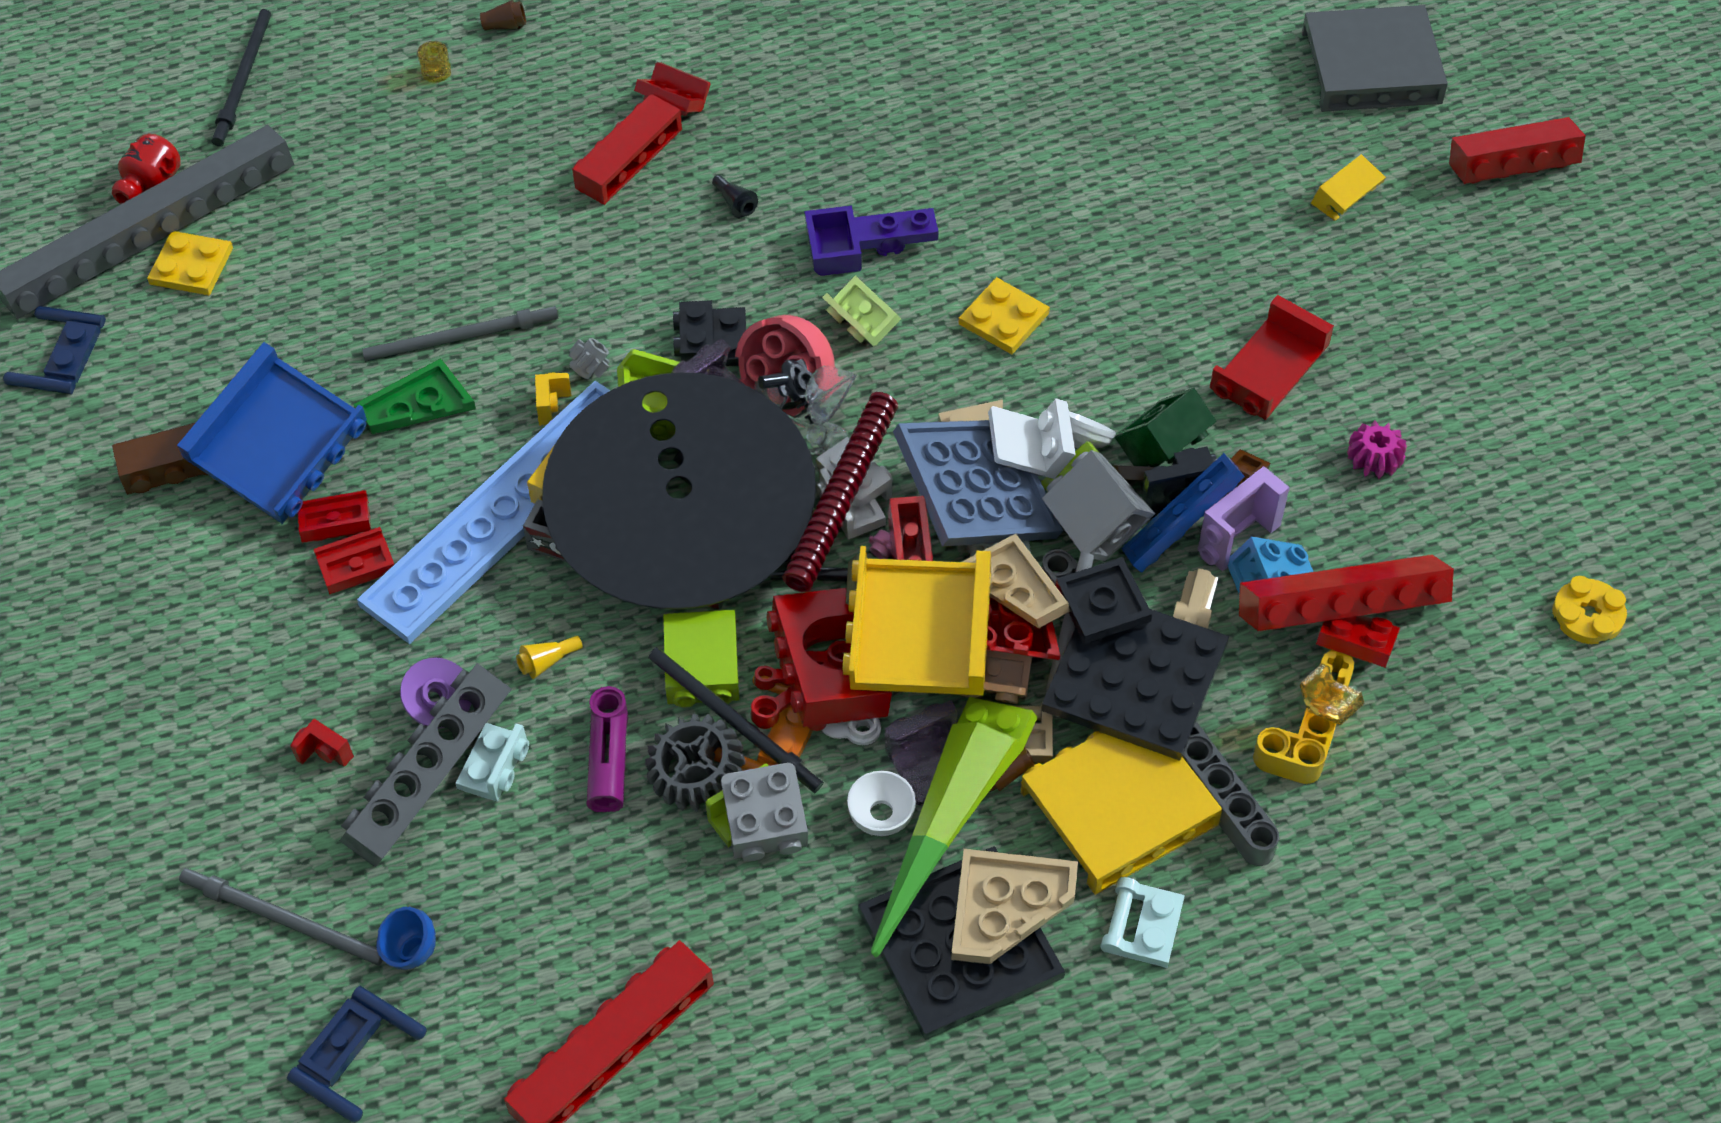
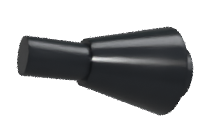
[712,175,758,219]

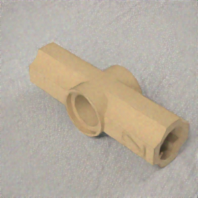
[1173,568,1218,629]

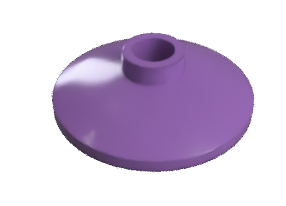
[400,658,471,728]

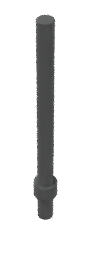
[362,306,559,362]
[179,868,383,966]

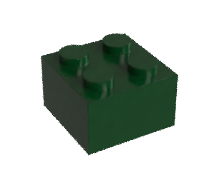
[1114,388,1217,467]

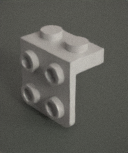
[721,763,808,862]

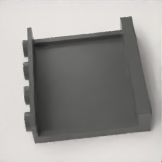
[1302,5,1448,112]

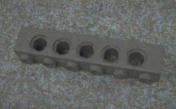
[339,663,512,867]

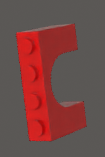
[766,588,892,727]

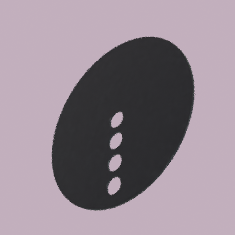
[542,372,816,609]

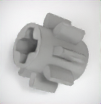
[568,338,610,379]

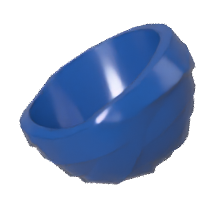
[376,907,436,970]

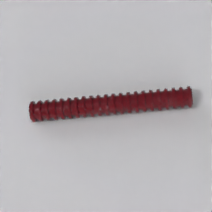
[782,392,898,592]

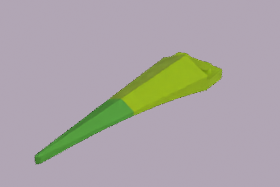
[871,696,1037,958]

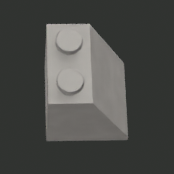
[1042,450,1155,561]

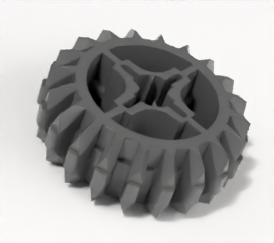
[645,713,745,812]

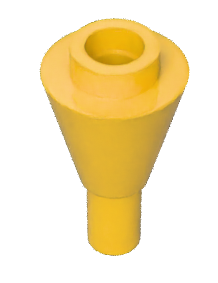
[516,635,583,679]

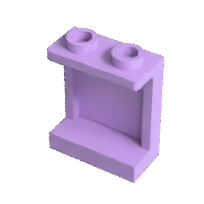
[1198,466,1290,571]

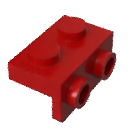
[634,62,711,116]

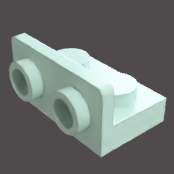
[455,723,529,802]

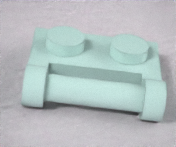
[1100,877,1185,968]

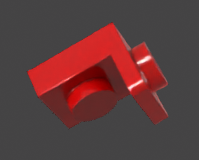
[290,719,354,767]

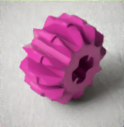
[1347,420,1407,479]

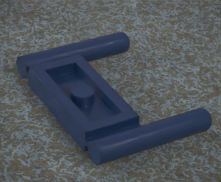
[3,306,106,394]
[287,986,427,1123]

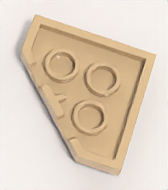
[951,849,1078,964]

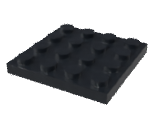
[1041,609,1229,760]
[858,846,1065,1040]

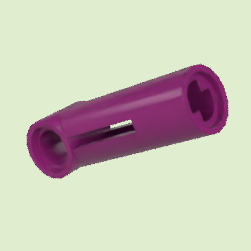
[586,686,629,812]

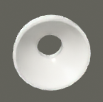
[1069,411,1116,448]
[847,771,916,836]

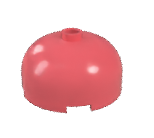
[735,315,835,417]

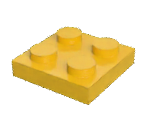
[147,231,233,296]
[959,277,1050,355]

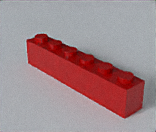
[1239,555,1454,631]
[504,940,714,1123]

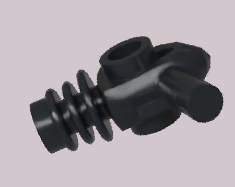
[758,359,828,425]

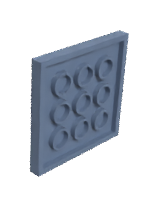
[893,420,1063,546]

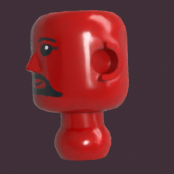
[112,133,181,204]

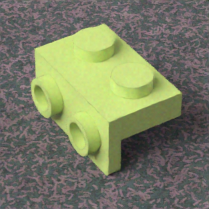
[822,276,901,347]

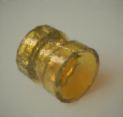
[417,41,451,83]

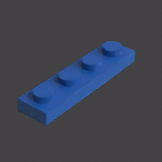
[1121,453,1245,573]

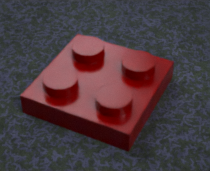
[1316,615,1400,668]

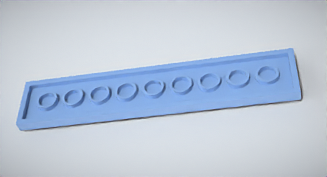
[357,381,610,644]

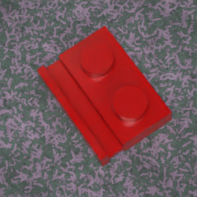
[298,490,371,543]
[313,527,395,595]

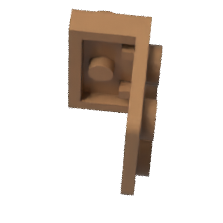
[959,650,1032,705]

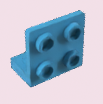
[1228,536,1313,594]

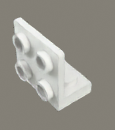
[988,398,1076,479]

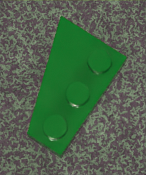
[353,358,476,434]

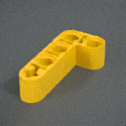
[1253,650,1354,784]

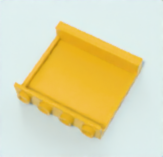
[843,546,991,695]
[1021,731,1222,895]

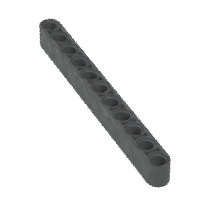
[1042,549,1279,866]

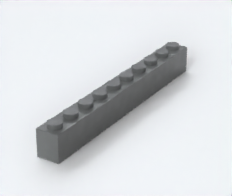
[0,124,295,319]

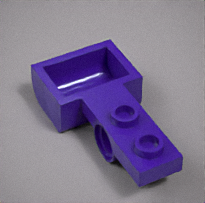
[804,205,939,276]

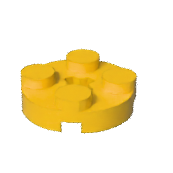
[1552,576,1627,644]

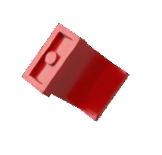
[1210,295,1334,420]

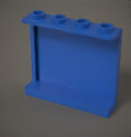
[177,342,367,524]

